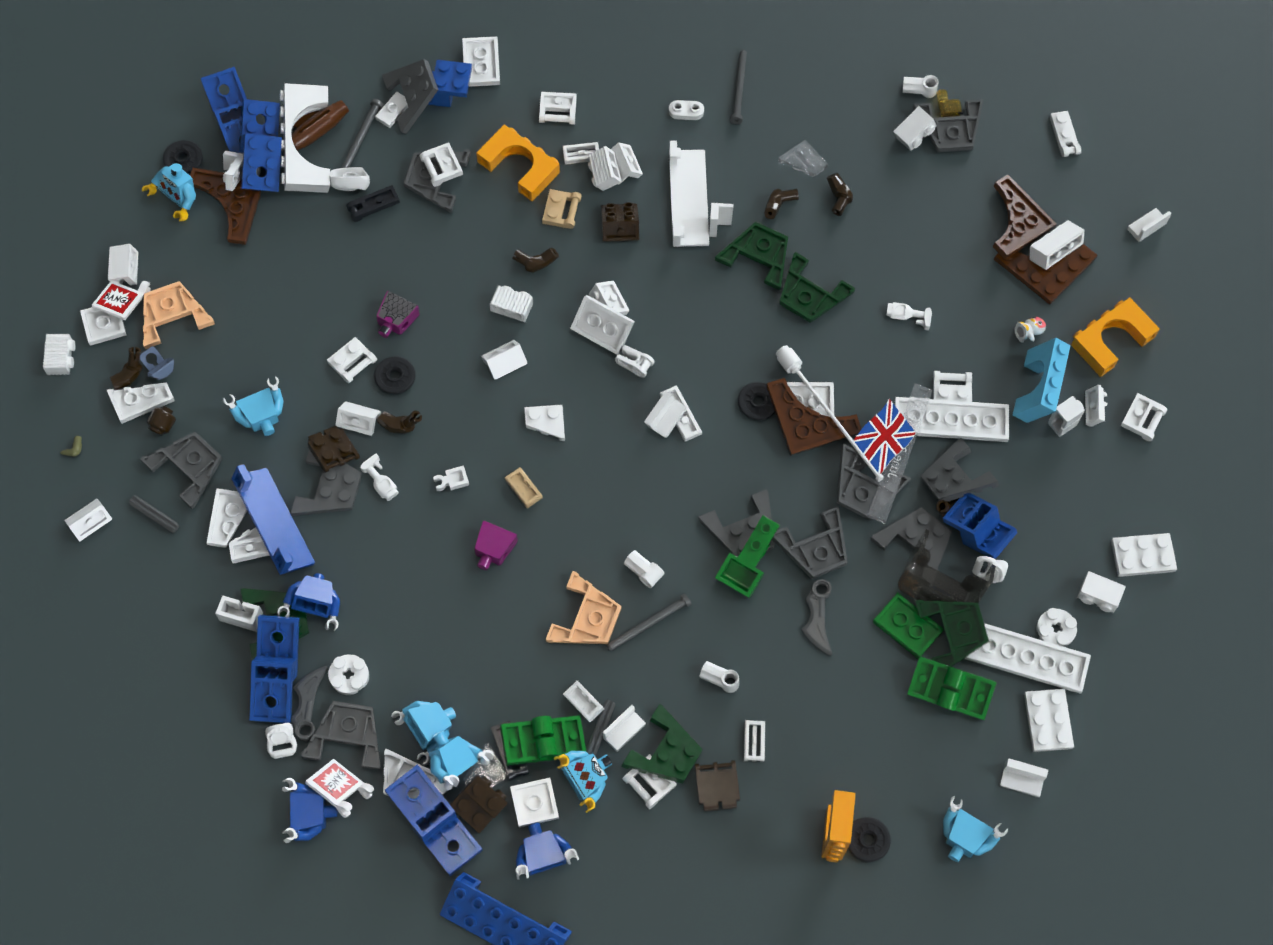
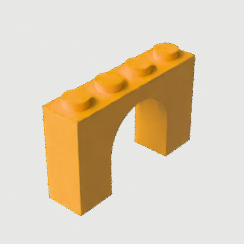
[476,124,560,202]
[1071,297,1160,377]
[821,790,856,862]

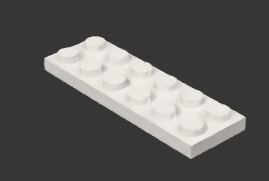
[895,397,1009,442]
[965,623,1091,694]

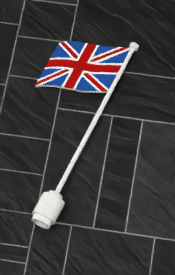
[776,345,916,482]

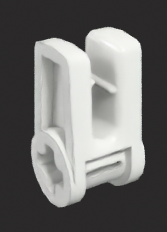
[615,345,655,378]

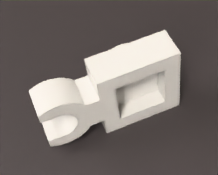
[433,465,469,491]

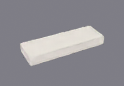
[660,385,702,442]

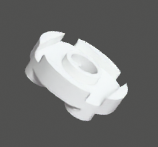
[1036,608,1077,647]
[328,655,369,695]

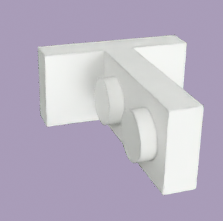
[223,151,261,191]

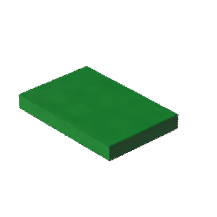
[873,592,944,659]

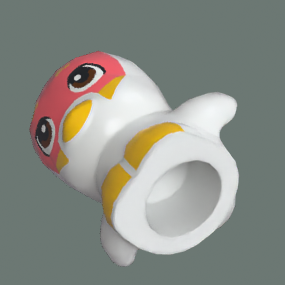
[1015,317,1046,343]

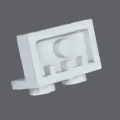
[589,281,629,315]

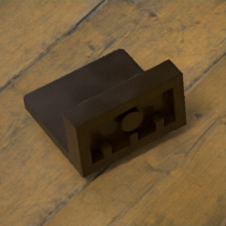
[601,202,639,242]

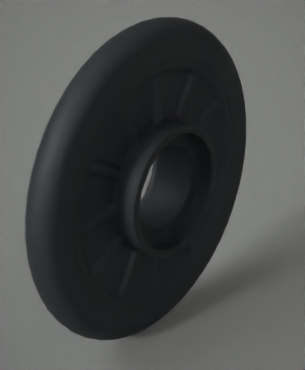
[163,140,203,174]
[374,356,415,394]
[738,382,775,420]
[848,817,891,862]

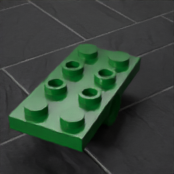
[907,656,997,720]
[500,715,586,765]

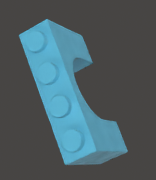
[1013,338,1071,423]

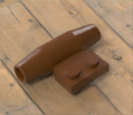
[291,100,349,151]

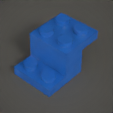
[428,60,472,107]
[943,493,1017,559]

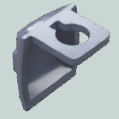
[140,346,174,380]

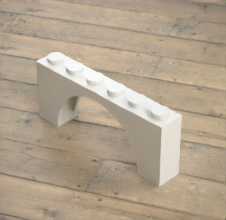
[280,83,330,193]

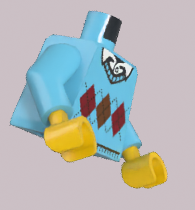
[142,163,196,221]
[554,751,612,813]

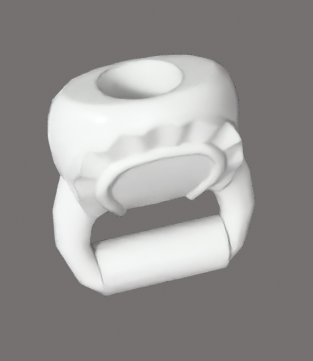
[972,556,1008,583]
[265,723,297,759]

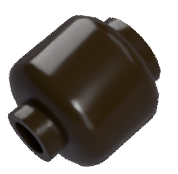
[147,406,176,436]

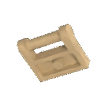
[542,189,582,229]

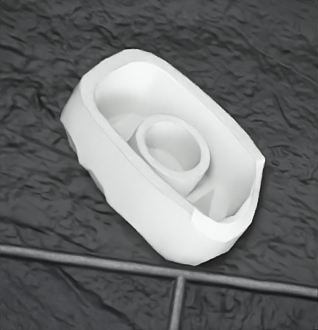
[330,167,370,191]

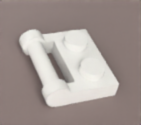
[539,92,577,125]
[419,142,463,187]
[327,337,377,383]
[933,371,972,402]
[1121,393,1167,441]
[622,754,677,810]

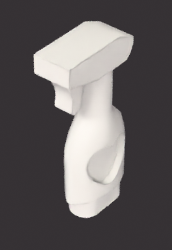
[886,302,932,330]
[360,454,399,501]

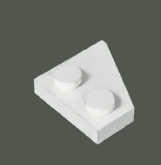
[525,405,565,441]
[229,527,270,563]

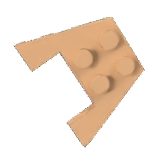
[143,281,215,349]
[546,571,622,644]

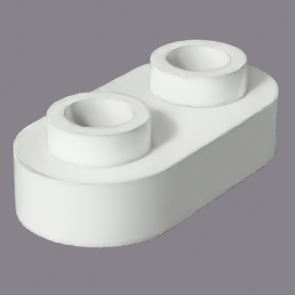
[669,100,704,120]

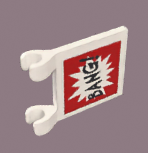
[92,279,151,320]
[305,759,374,818]

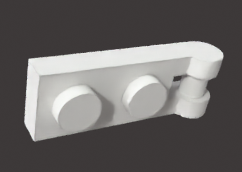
[1049,111,1081,157]

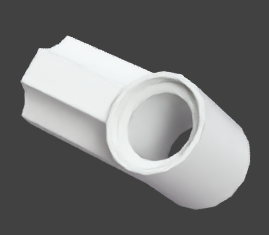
[903,75,939,98]
[624,550,664,588]
[699,661,739,693]

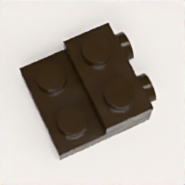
[450,775,508,834]

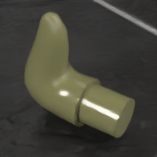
[60,436,82,457]

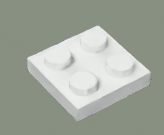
[80,307,127,346]
[510,778,559,828]

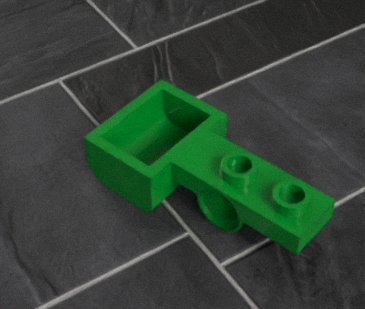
[715,515,780,598]

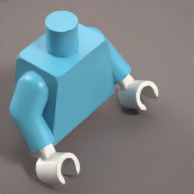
[223,376,284,436]
[392,701,456,766]
[429,730,494,790]
[943,796,1008,862]

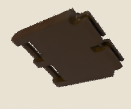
[308,425,360,473]
[695,760,740,811]

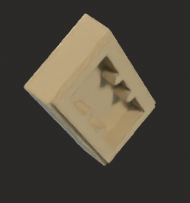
[505,467,543,509]

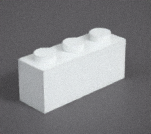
[1029,220,1085,270]

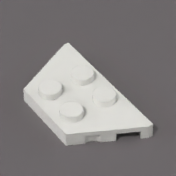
[383,749,454,799]

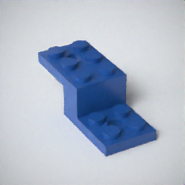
[200,67,257,153]
[240,99,282,192]
[250,615,299,723]
[385,764,483,876]

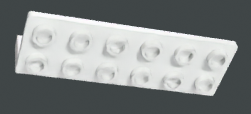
[669,141,709,247]

